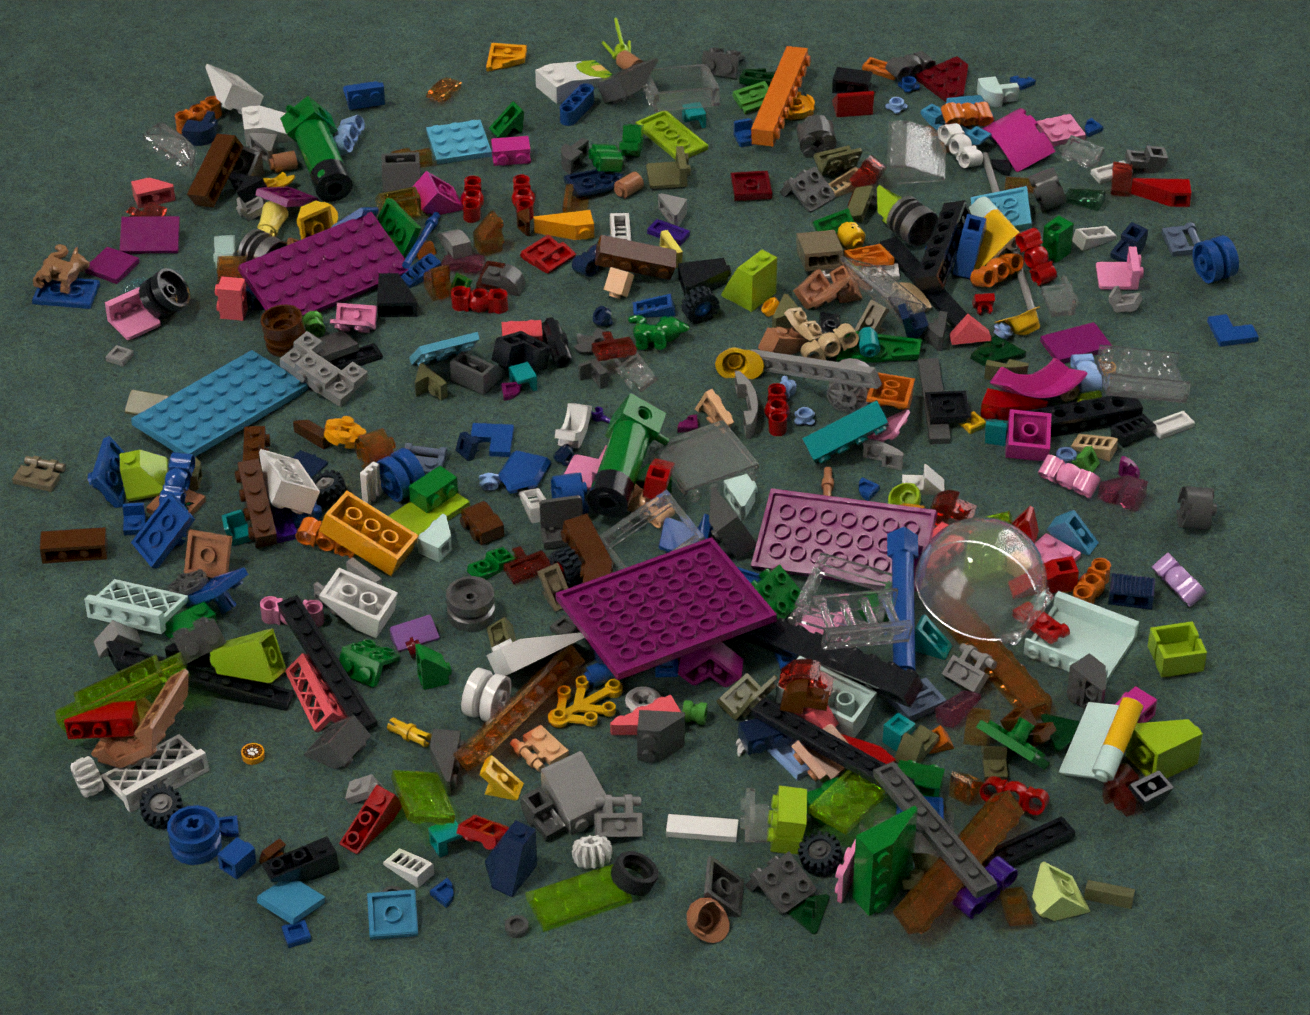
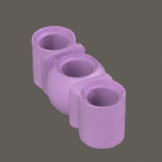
[1151,553,1207,607]

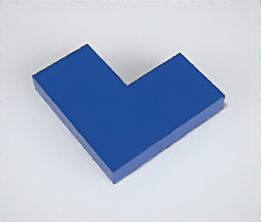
[1207,314,1259,347]
[471,423,514,457]

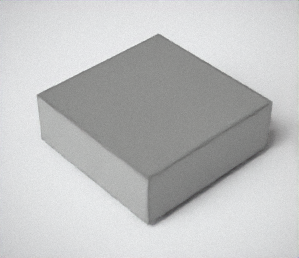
[106,345,134,366]

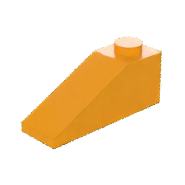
[533,210,594,240]

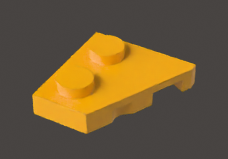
[486,43,527,71]

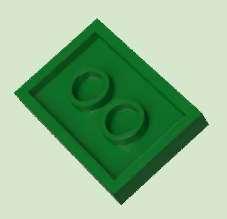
[377,198,422,258]
[976,717,1050,770]

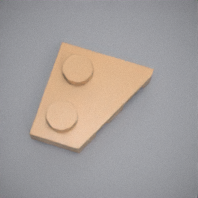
[695,389,734,433]

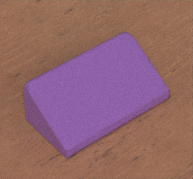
[390,615,440,652]

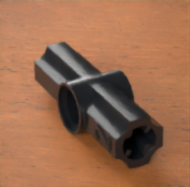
[542,317,572,368]

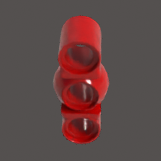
[511,174,535,220]
[460,175,484,223]
[1015,227,1057,286]
[451,286,508,314]
[764,383,790,436]
[980,776,1050,815]

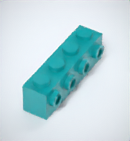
[802,400,889,464]

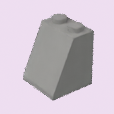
[541,751,606,835]

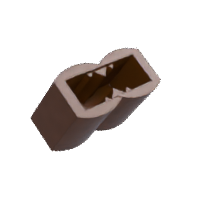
[460,501,504,545]

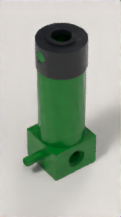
[280,96,353,202]
[587,393,669,517]

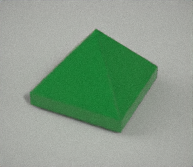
[449,272,473,291]

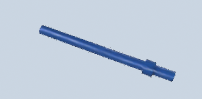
[402,212,440,269]

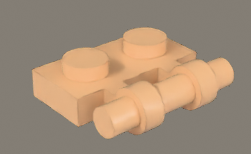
[510,725,569,772]

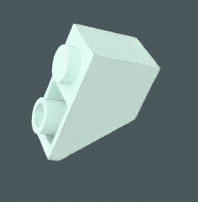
[417,514,452,562]

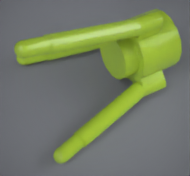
[602,18,631,59]

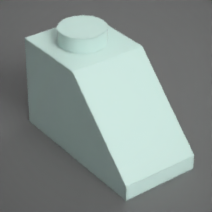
[724,474,758,521]

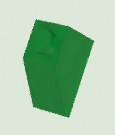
[415,644,452,690]

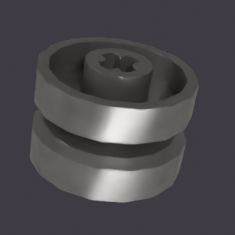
[446,576,495,632]

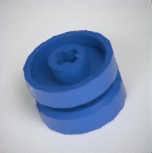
[1192,235,1239,284]
[376,448,425,502]
[167,805,222,865]

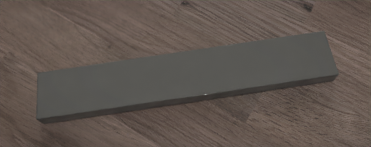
[918,358,951,444]

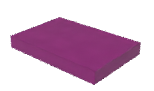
[255,186,319,207]
[119,216,180,254]
[1040,322,1112,364]

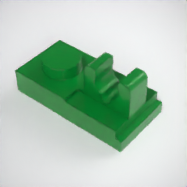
[812,208,854,234]

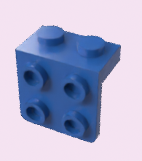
[343,81,385,110]
[658,513,713,552]

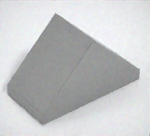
[249,132,279,164]
[658,193,687,226]
[94,620,143,658]

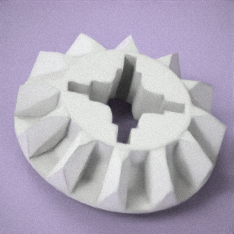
[625,687,661,712]

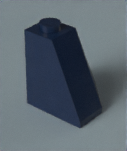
[484,820,537,897]

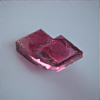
[441,253,485,273]

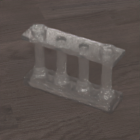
[809,588,913,650]

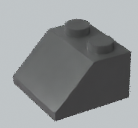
[637,710,685,762]
[304,715,371,769]

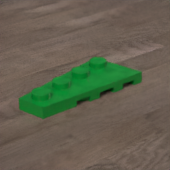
[836,331,922,363]

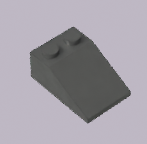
[597,58,658,104]
[709,487,757,560]

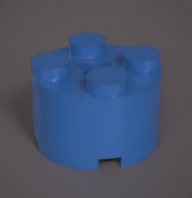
[551,472,589,514]

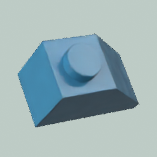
[1047,510,1099,556]

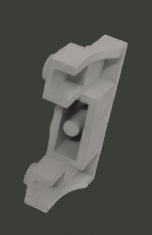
[280,331,368,407]

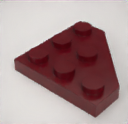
[915,56,968,102]

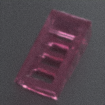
[935,690,981,728]

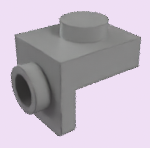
[236,196,266,221]
[1109,286,1143,312]
[345,774,384,804]

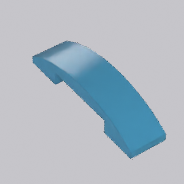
[920,103,991,145]

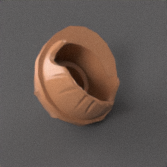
[686,898,730,943]

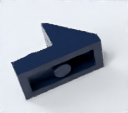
[898,303,928,339]

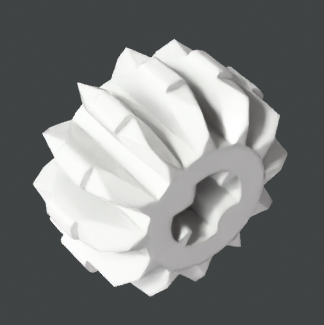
[70,756,104,797]
[572,835,612,869]

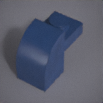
[182,111,218,146]

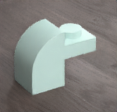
[977,76,1019,107]
[213,235,236,268]

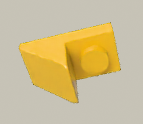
[479,755,524,801]

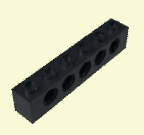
[915,200,972,293]
[1026,392,1143,438]

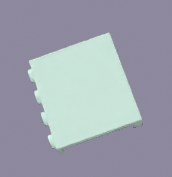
[1023,591,1139,683]

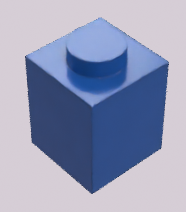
[217,837,256,880]

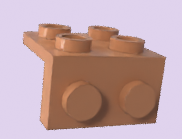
[793,268,851,309]
[791,724,848,784]

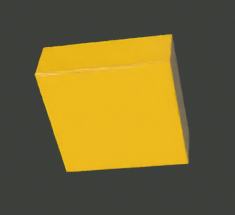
[958,411,986,434]

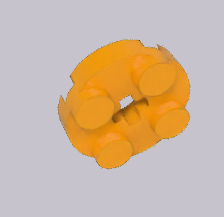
[786,92,815,120]
[324,416,366,449]

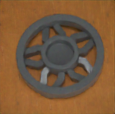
[168,569,208,595]

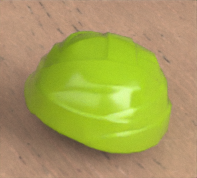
[888,483,921,505]

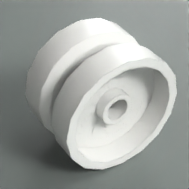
[461,668,511,724]

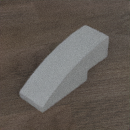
[437,229,472,259]

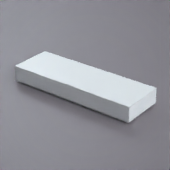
[666,814,738,842]

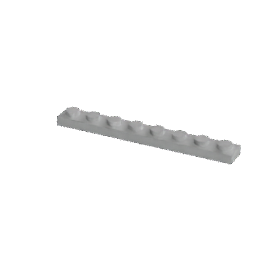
[751,349,882,389]

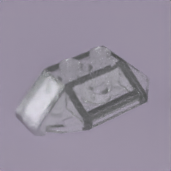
[143,121,197,179]

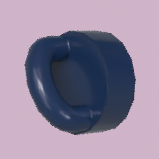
[593,306,613,327]
[553,444,574,466]

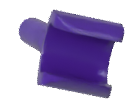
[591,406,611,424]

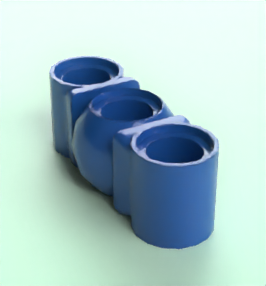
[159,452,195,505]

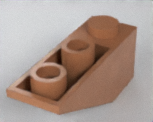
[758,327,818,355]

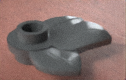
[574,328,610,354]

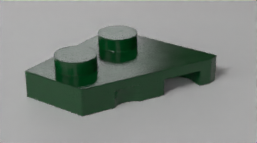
[739,67,777,87]
[970,335,1026,367]

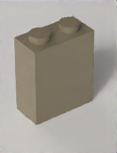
[796,230,843,271]

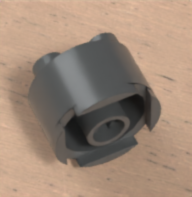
[797,115,837,158]
[1028,168,1067,212]
[1176,486,1217,530]

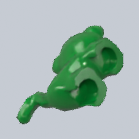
[628,315,690,350]

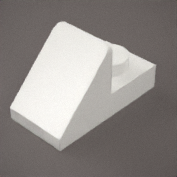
[902,464,944,495]

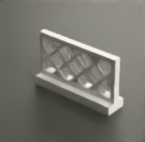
[101,734,210,813]

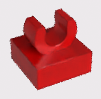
[972,293,995,315]

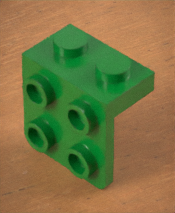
[750,564,805,619]
[339,639,400,687]

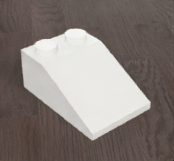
[241,106,294,146]
[319,568,398,638]

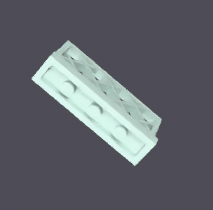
[84,579,189,634]

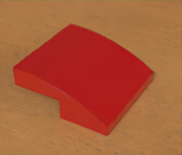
[520,234,576,274]

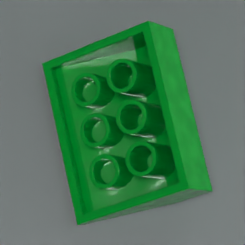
[852,806,918,916]

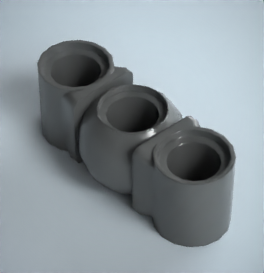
[886,51,936,81]

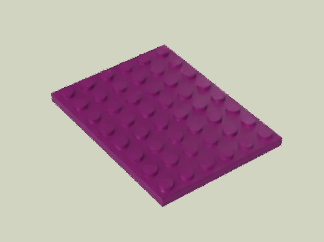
[556,537,777,680]

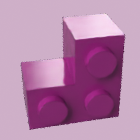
[678,642,743,687]

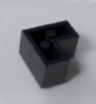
[491,331,552,373]

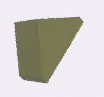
[772,294,799,329]

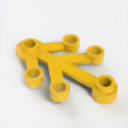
[548,675,623,728]

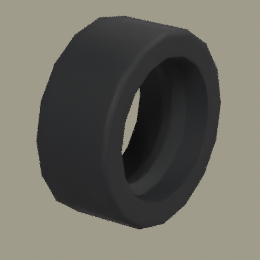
[611,851,659,896]

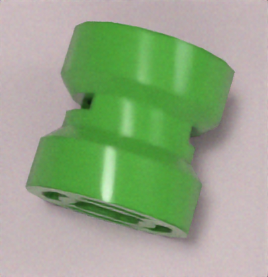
[303,311,325,337]
[682,700,708,725]

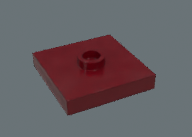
[730,171,772,201]

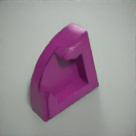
[501,382,522,401]
[677,414,698,433]
[1118,456,1140,480]

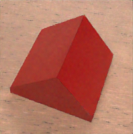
[832,91,874,117]

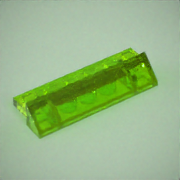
[55,652,191,733]

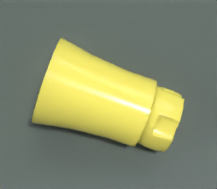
[257,201,288,237]

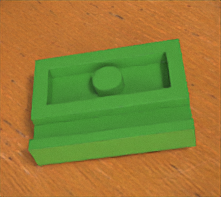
[732,81,769,114]

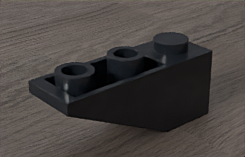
[262,836,340,882]

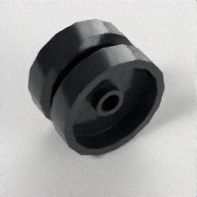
[139,268,191,319]

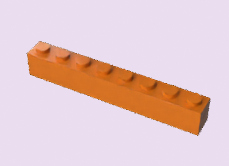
[751,46,811,147]

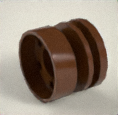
[260,304,306,357]

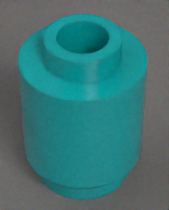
[858,327,880,357]

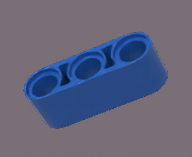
[560,83,594,126]

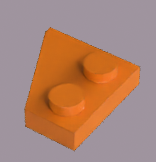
[844,244,894,265]

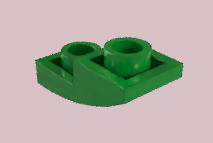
[467,547,516,580]

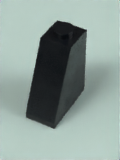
[678,258,731,299]
[377,273,418,318]

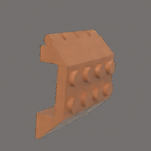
[91,669,188,768]

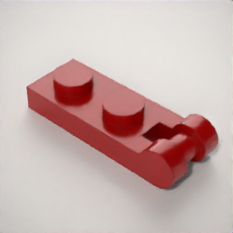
[1013,602,1070,644]

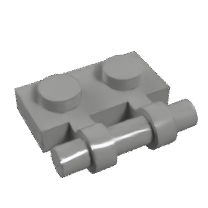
[942,643,997,695]
[594,794,643,837]

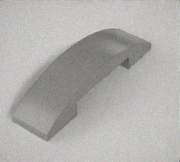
[735,371,758,439]

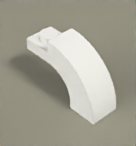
[555,403,592,448]

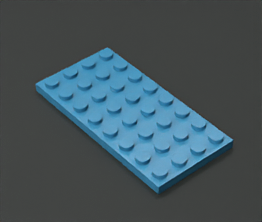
[131,350,308,457]

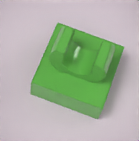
[1072,446,1100,473]

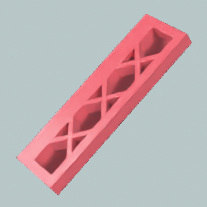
[285,653,346,732]

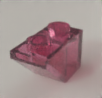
[1098,475,1148,511]

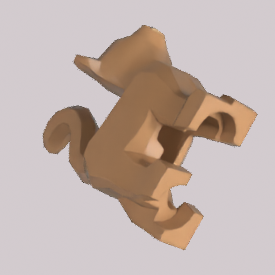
[33,244,90,294]

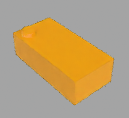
[319,491,419,576]

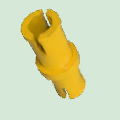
[387,717,432,747]

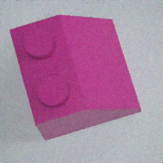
[412,171,463,215]
[1005,409,1051,461]

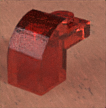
[849,155,887,188]
[929,490,977,525]
[778,659,834,697]
[1102,762,1139,817]

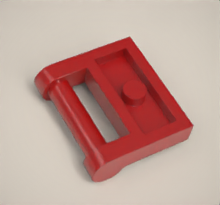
[456,815,509,850]

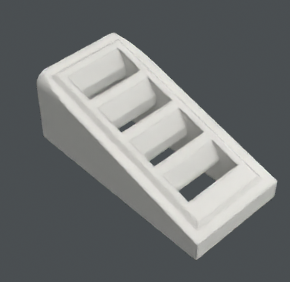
[609,213,631,241]
[1072,226,1117,251]
[519,488,546,523]
[383,848,434,888]

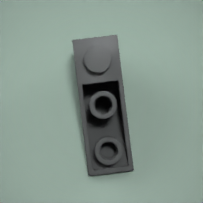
[430,729,465,796]

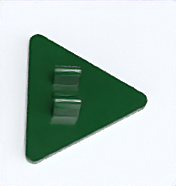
[1041,714,1080,752]
[786,894,830,934]

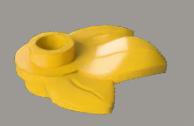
[263,172,295,187]

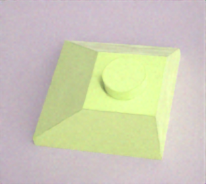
[1032,862,1090,921]

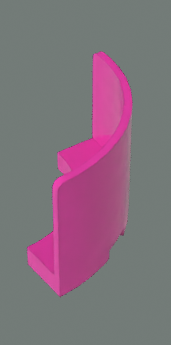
[982,108,1056,172]
[990,358,1088,398]

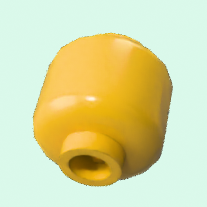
[837,222,866,250]

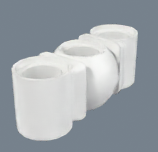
[937,123,983,168]

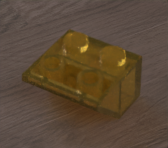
[375,187,422,218]

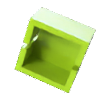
[1148,621,1207,678]
[767,785,807,854]

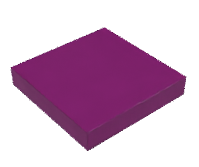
[85,247,140,284]

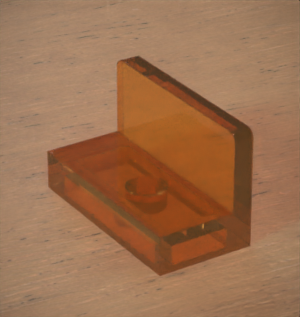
[562,184,589,213]

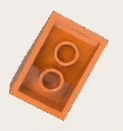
[866,373,915,409]

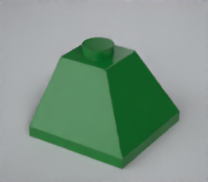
[164,602,217,639]

